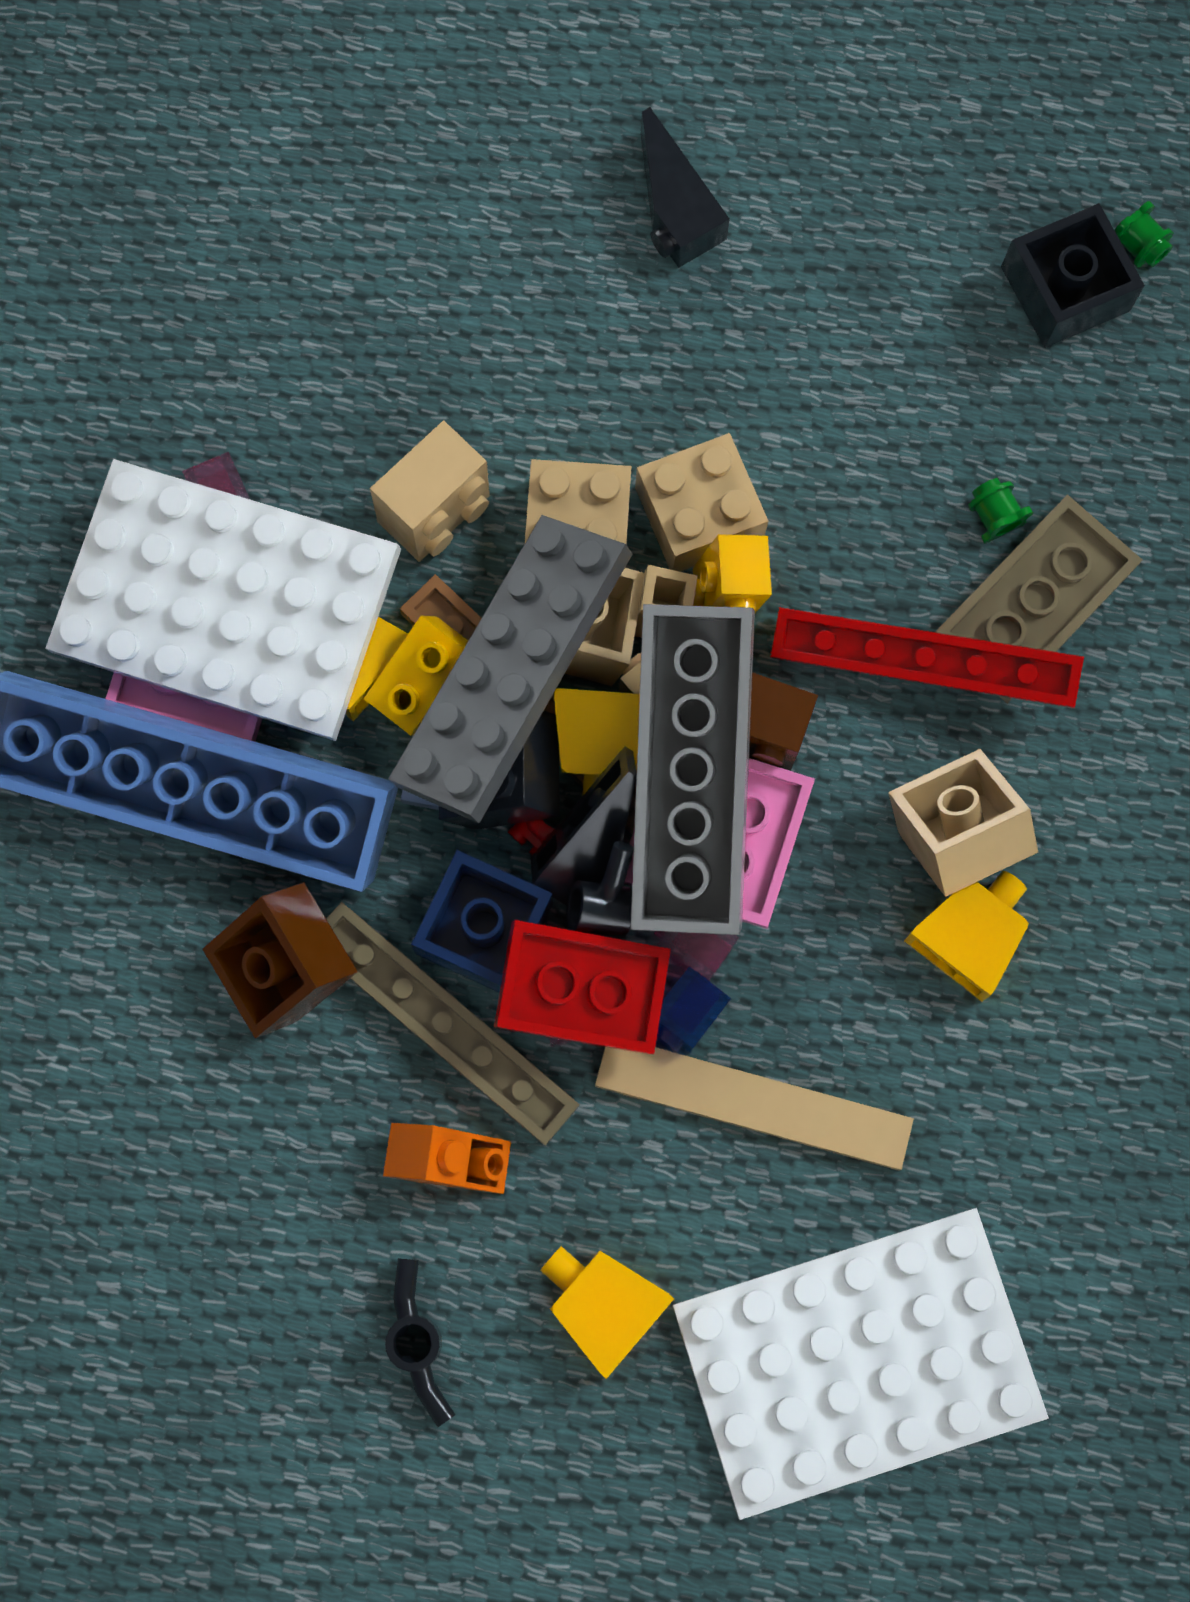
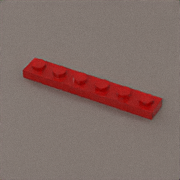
[770,607,1084,709]

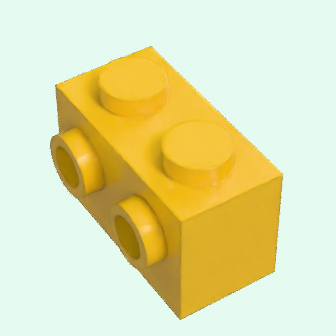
[693,534,772,613]
[364,616,468,736]

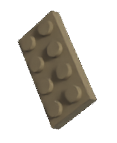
[936,494,1142,704]

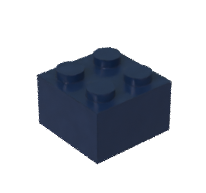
[411,850,553,993]

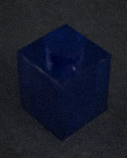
[657,966,731,1054]

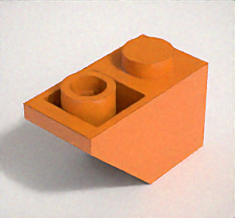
[383,1123,511,1194]

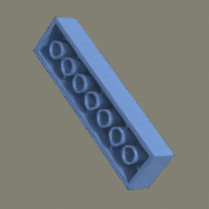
[0,671,398,892]

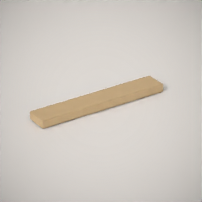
[595,1047,914,1171]

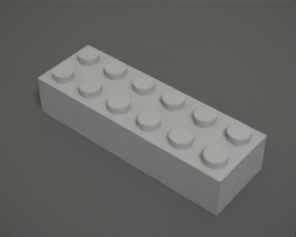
[631,604,755,935]

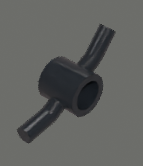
[566,841,634,939]
[385,1258,456,1428]

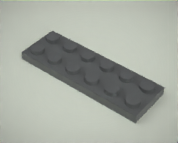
[388,515,633,823]

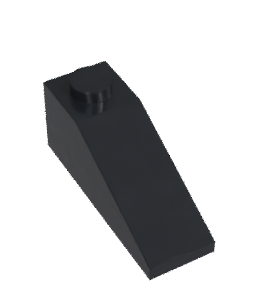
[640,107,730,268]
[531,746,637,905]

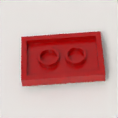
[494,920,671,1055]

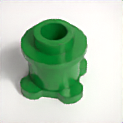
[1115,201,1174,268]
[968,478,1034,544]

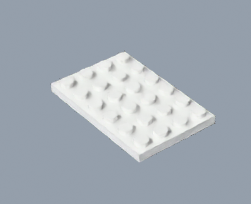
[45,459,401,741]
[672,1208,1049,1520]

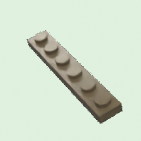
[326,902,580,1147]

